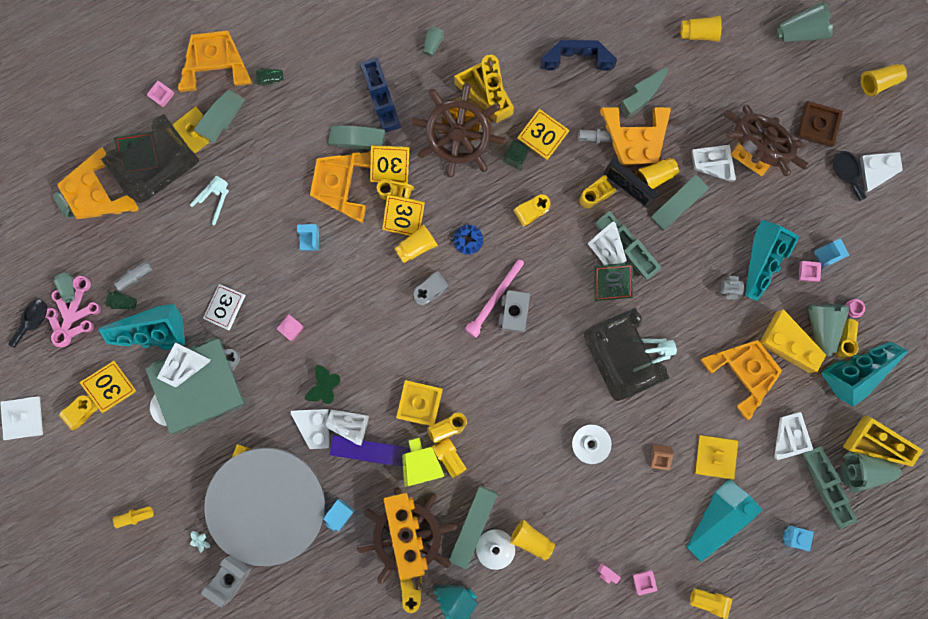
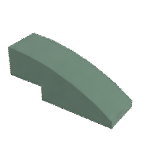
[620,67,668,119]
[194,90,245,144]
[328,126,386,151]
[651,175,709,231]

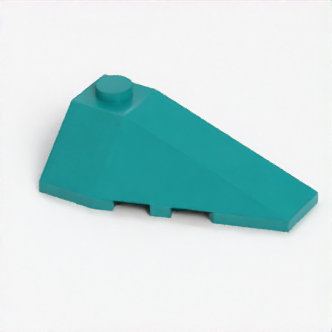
[745,220,800,301]
[98,304,185,350]
[822,342,907,407]
[687,479,763,562]
[433,585,478,619]

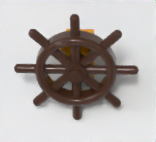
[410,83,507,177]
[724,105,809,176]

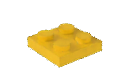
[396,380,443,426]

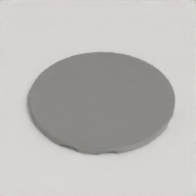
[204,447,325,566]

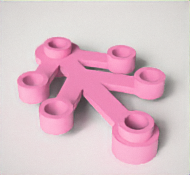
[46,276,101,348]

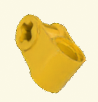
[579,175,617,209]
[377,179,414,200]
[513,194,550,227]
[59,396,98,431]
[401,576,422,613]

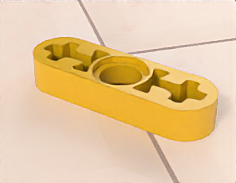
[481,55,505,109]

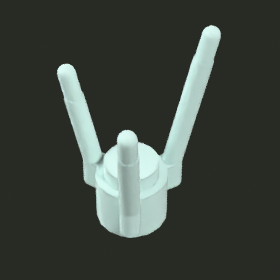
[190,176,229,225]
[632,338,677,372]

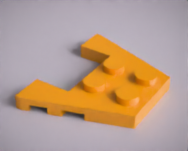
[178,31,252,92]
[600,108,671,165]
[57,147,139,219]
[310,151,371,223]
[700,340,782,420]

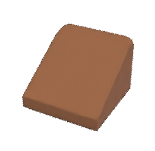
[650,444,674,471]

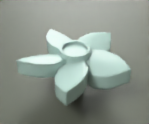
[190,531,211,553]

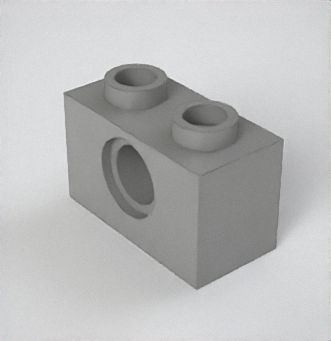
[498,290,530,333]

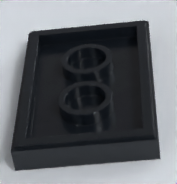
[603,158,659,208]

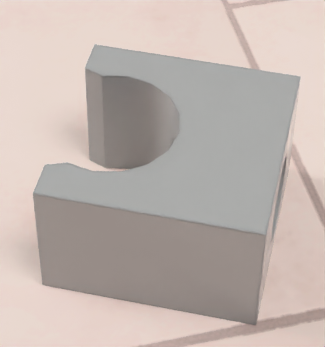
[201,555,253,608]

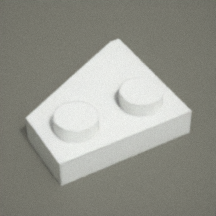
[691,145,736,182]
[860,152,903,192]
[588,221,627,272]
[157,343,211,387]
[291,409,330,449]
[326,409,369,445]
[774,412,813,460]

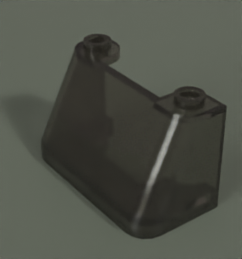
[101,114,199,203]
[584,307,669,401]

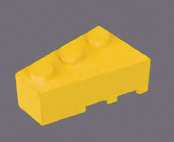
[454,61,514,123]
[760,309,826,373]
[843,415,924,467]

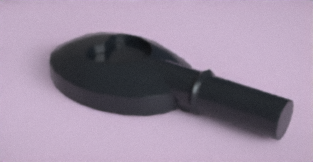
[833,151,867,201]
[8,299,47,348]

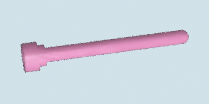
[464,259,524,338]

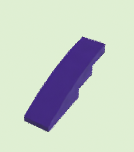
[329,435,411,467]

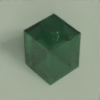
[504,140,530,170]

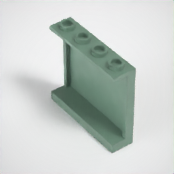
[146,338,248,434]

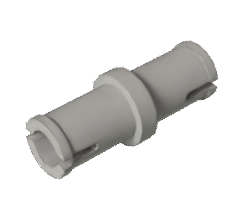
[578,128,613,144]
[113,260,153,292]

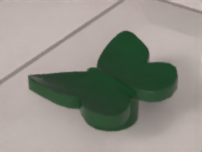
[305,365,341,404]

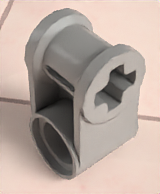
[414,271,450,305]

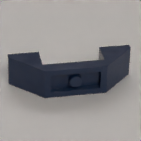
[540,40,617,71]

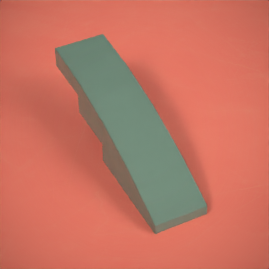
[594,211,662,280]
[803,446,858,530]
[449,485,498,569]

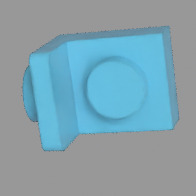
[783,525,814,551]

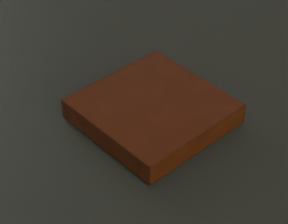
[796,101,843,147]

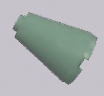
[776,2,833,42]
[808,303,849,356]
[840,452,901,492]

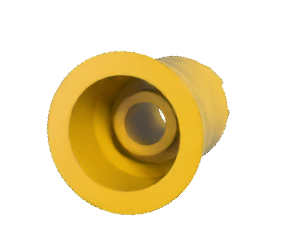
[680,15,722,42]
[861,64,907,97]
[635,158,679,189]
[395,224,438,263]
[509,519,555,561]

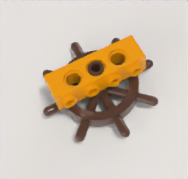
[357,487,458,590]

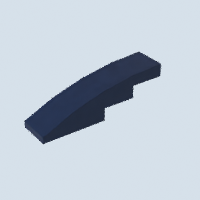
[360,57,401,133]

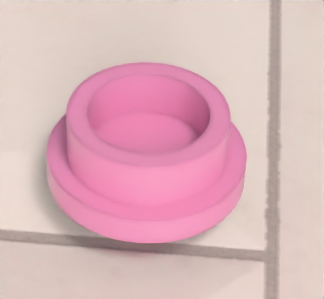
[845,299,865,318]

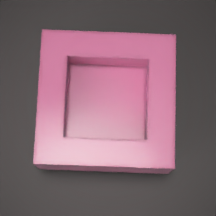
[147,81,175,108]
[799,261,821,283]
[277,315,304,341]
[597,563,621,584]
[632,570,658,596]

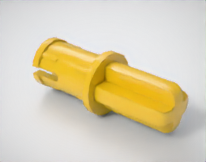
[113,506,154,529]

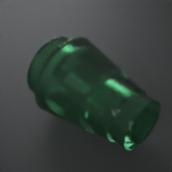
[256,68,284,86]
[106,290,137,310]

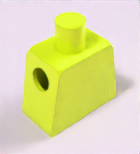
[402,438,444,487]

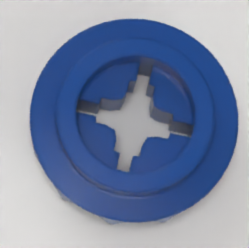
[453,224,483,255]

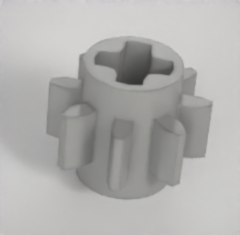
[721,276,744,300]

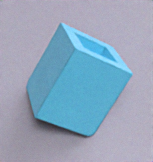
[297,224,319,251]
[814,238,849,268]

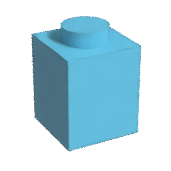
[323,499,355,531]

